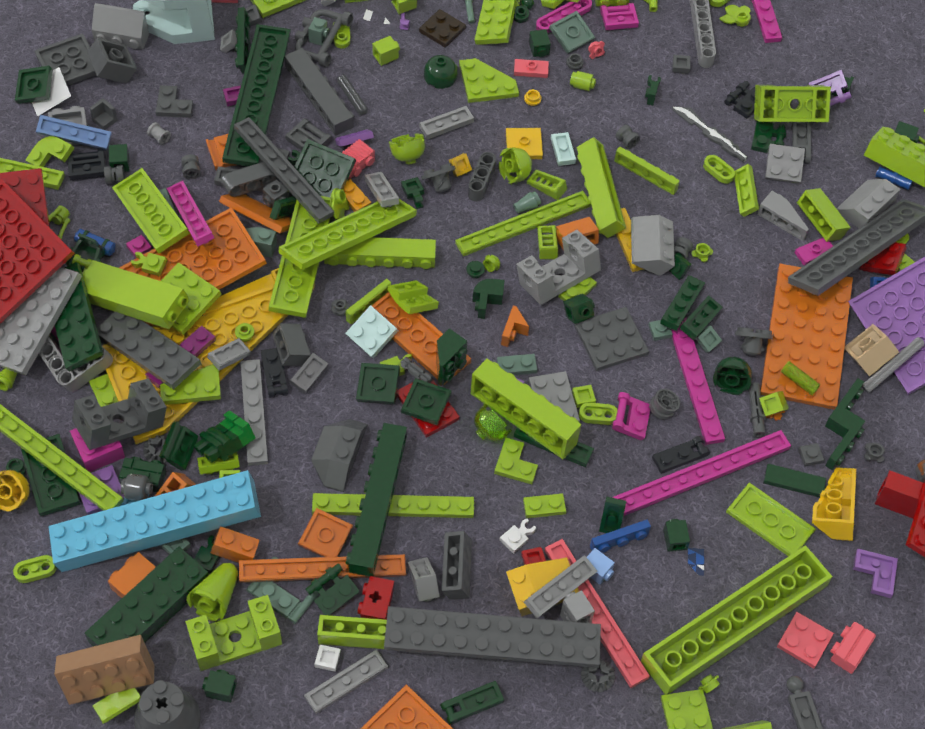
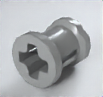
[147,122,171,145]

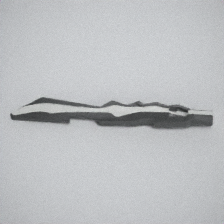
[672,107,748,162]

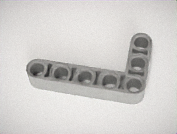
[39,334,113,392]

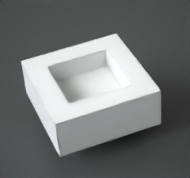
[315,645,341,672]

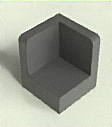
[90,98,118,130]

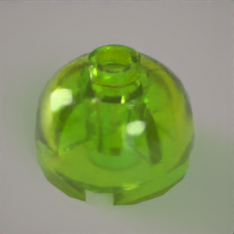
[474,403,512,442]

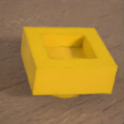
[449,153,472,177]

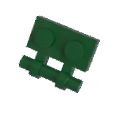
[751,121,786,153]
[305,563,360,615]

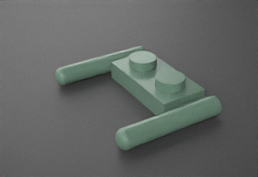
[246,556,319,624]

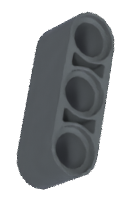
[468,152,496,202]
[221,162,276,197]

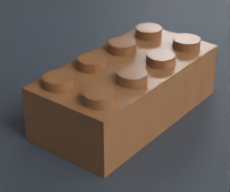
[54,635,155,705]

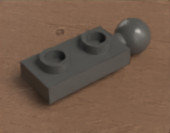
[786,676,823,729]

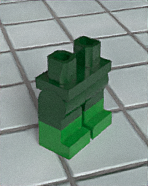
[194,410,256,463]

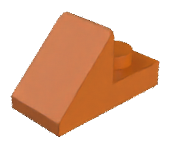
[501,305,529,347]

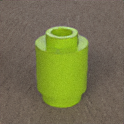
[570,71,596,91]

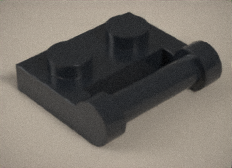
[68,149,105,181]

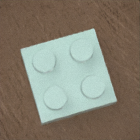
[345,305,399,358]

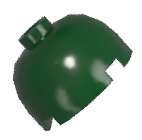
[424,55,458,89]
[713,357,752,395]

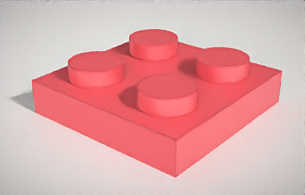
[777,612,834,669]

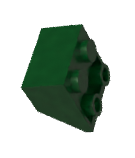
[436,328,468,386]

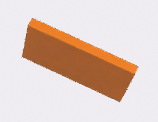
[219,194,292,233]

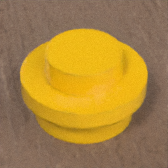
[524,89,541,106]

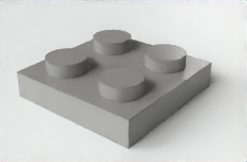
[765,144,805,184]

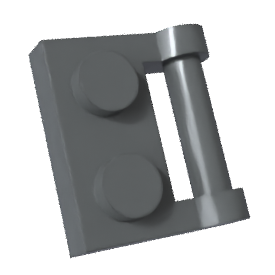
[285,118,333,150]

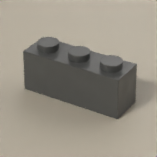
[442,531,472,599]

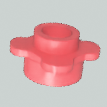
[588,41,605,59]

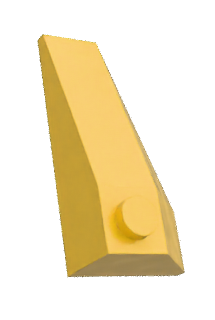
[812,467,856,541]

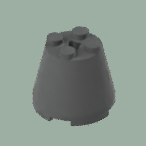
[134,680,200,729]

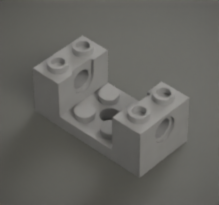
[516,230,601,305]

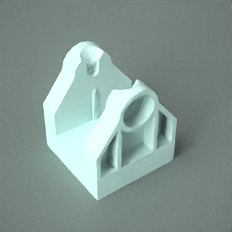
[133,0,215,44]

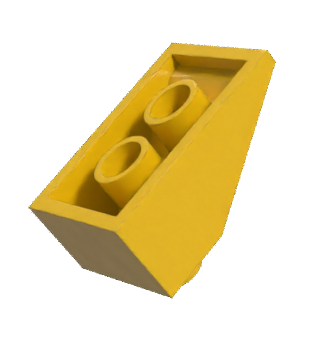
[506,557,579,616]

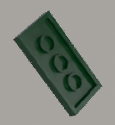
[20,434,80,517]

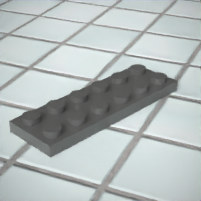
[97,312,201,390]

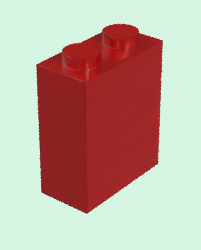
[875,470,924,518]

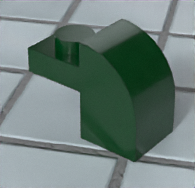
[472,279,505,319]

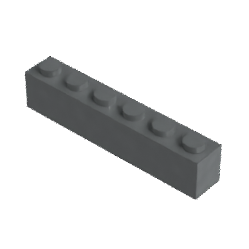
[285,48,355,136]

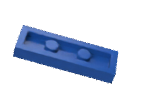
[590,519,651,553]

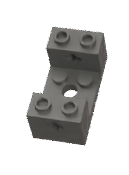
[72,378,167,450]

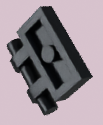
[724,81,755,119]

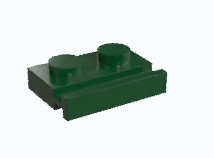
[159,421,199,471]

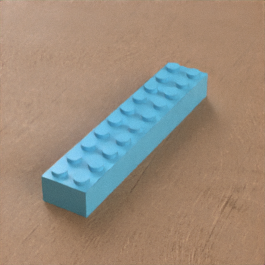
[49,470,261,572]

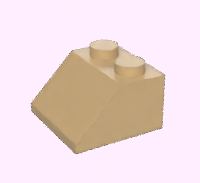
[844,324,899,376]

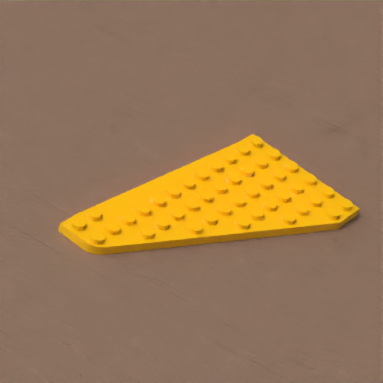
[100,268,315,444]

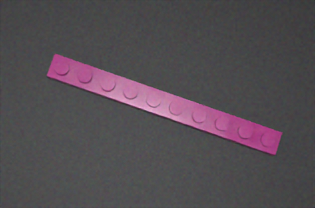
[612,430,791,516]

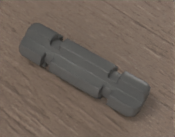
[400,357,433,383]

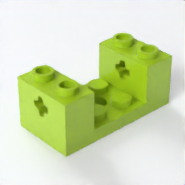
[754,85,831,122]
[185,595,282,671]

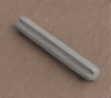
[862,337,925,393]

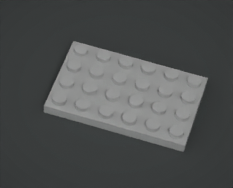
[0,267,82,376]

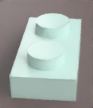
[551,132,576,166]

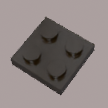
[419,9,466,48]

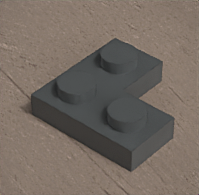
[156,85,193,118]

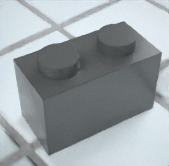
[272,323,310,366]

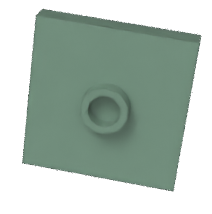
[549,11,595,54]

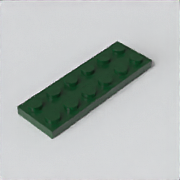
[55,262,104,372]

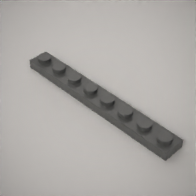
[234,117,334,224]

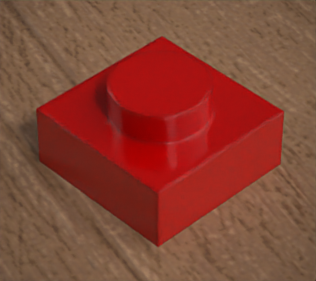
[521,547,546,565]

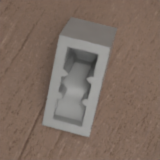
[408,557,439,602]

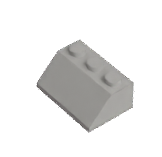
[92,3,149,49]
[836,179,900,228]
[631,215,675,276]

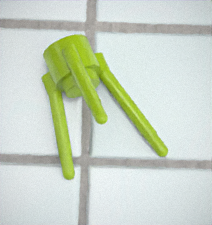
[48,205,70,239]

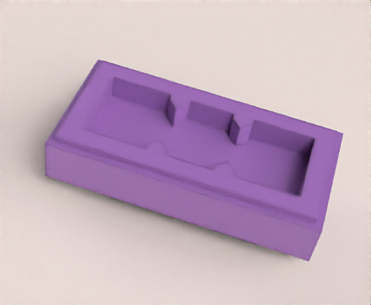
[335,129,374,147]

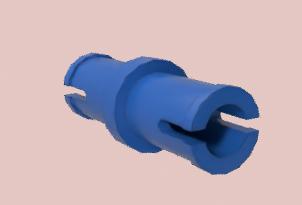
[875,166,913,190]

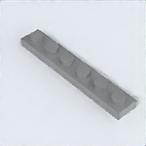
[241,359,268,466]

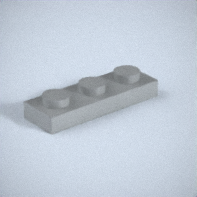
[419,106,474,139]
[365,172,399,207]

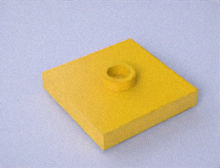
[506,128,543,159]

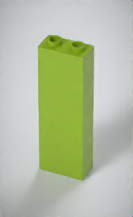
[83,260,189,329]

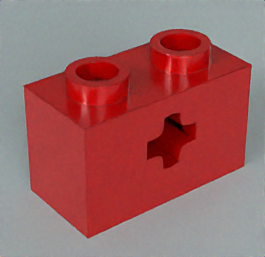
[357,576,394,620]

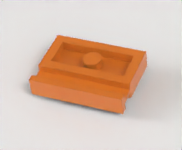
[206,134,237,170]

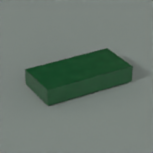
[269,197,297,220]

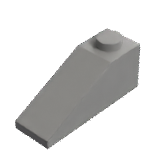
[758,191,809,241]

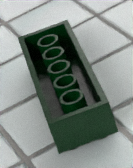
[85,546,209,647]

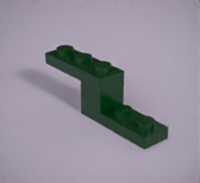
[825,378,865,470]

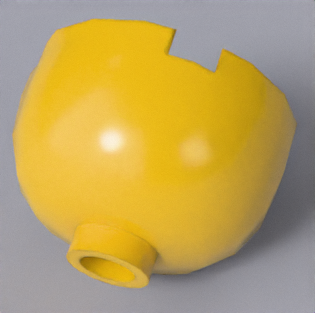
[0,470,30,511]

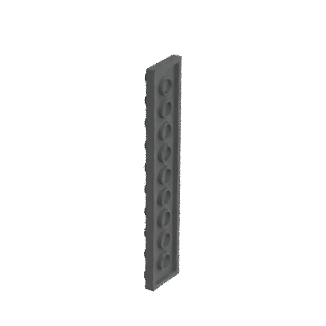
[788,199,925,296]
[384,607,601,668]

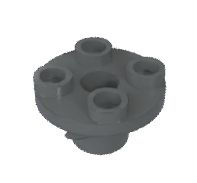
[421,163,456,193]
[735,327,773,356]

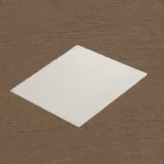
[32,67,71,116]

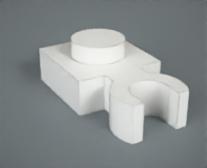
[500,519,536,554]

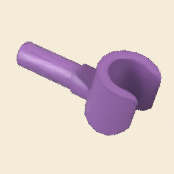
[400,12,410,30]

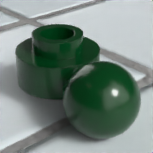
[513,0,534,23]

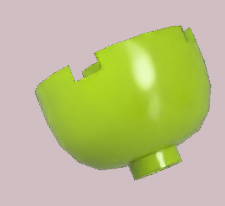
[389,134,425,164]
[499,147,532,184]

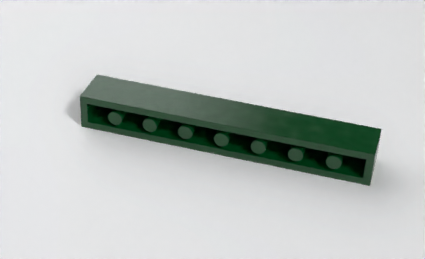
[346,423,407,577]

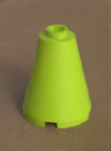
[187,563,239,621]

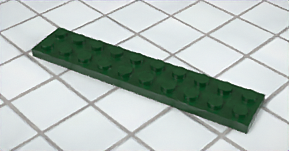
[222,24,291,166]

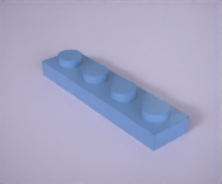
[36,115,112,150]

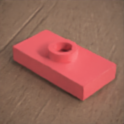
[514,59,549,78]

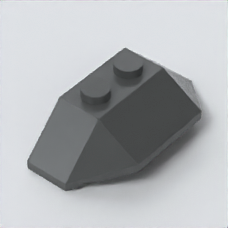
[311,419,368,492]

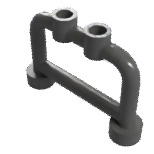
[295,9,354,67]

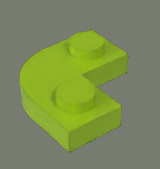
[25,136,74,167]

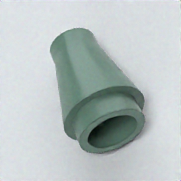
[513,191,541,214]

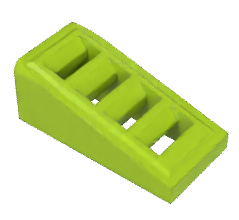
[526,170,567,200]
[537,225,558,259]

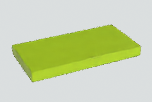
[726,482,816,556]

